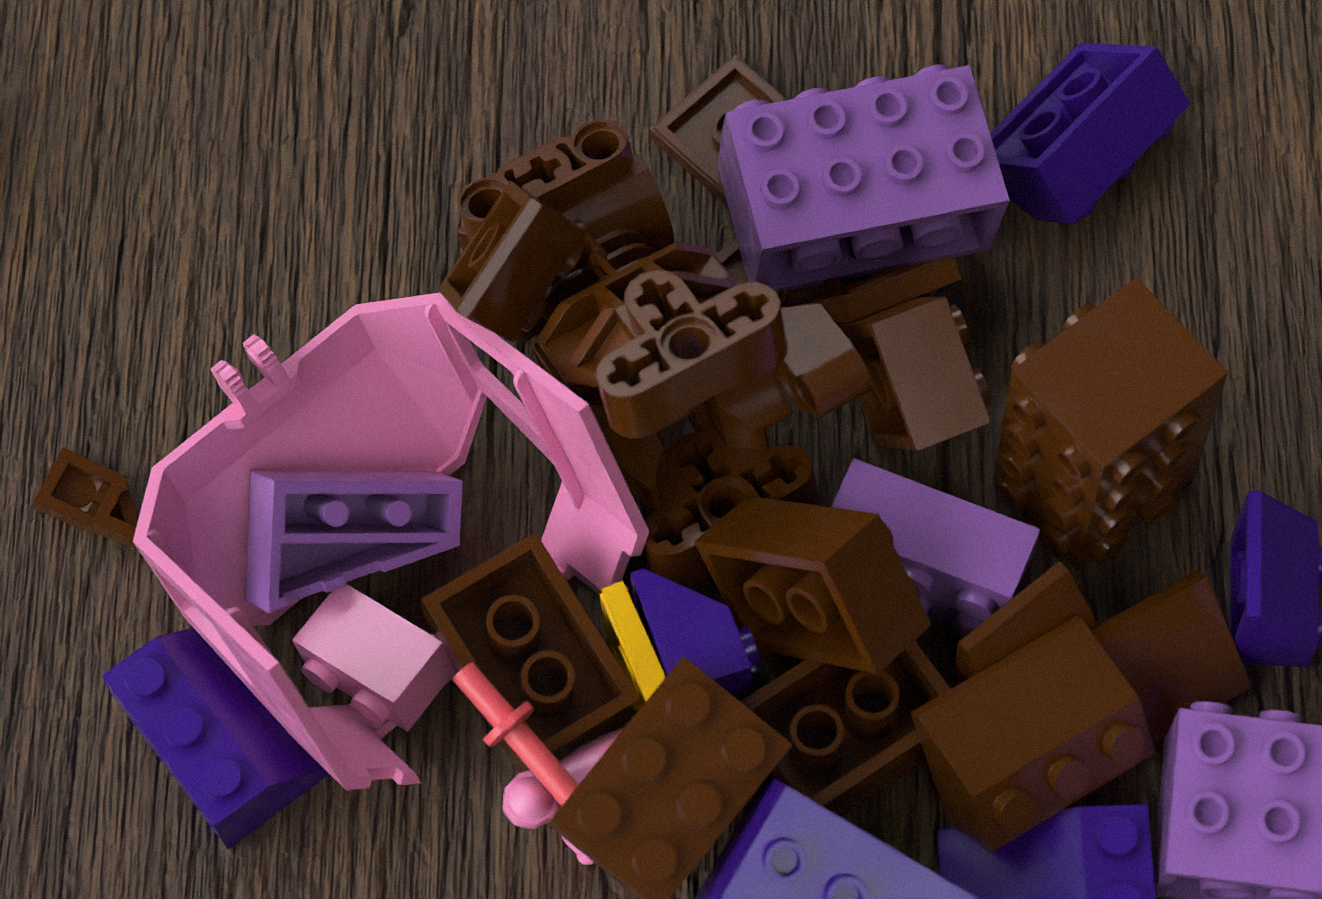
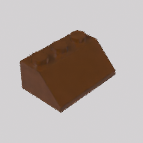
[911,616,1156,853]

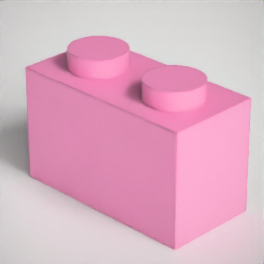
[292,583,455,732]

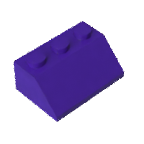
[990,43,1191,225]
[101,628,330,850]

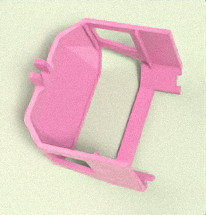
[133,292,649,790]

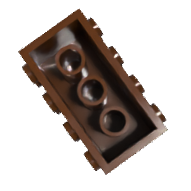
[993,277,1229,571]

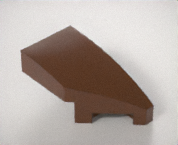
[33,447,138,548]

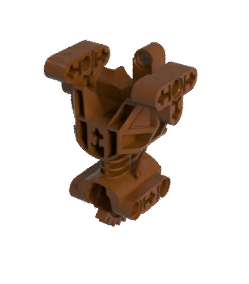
[457,119,872,589]

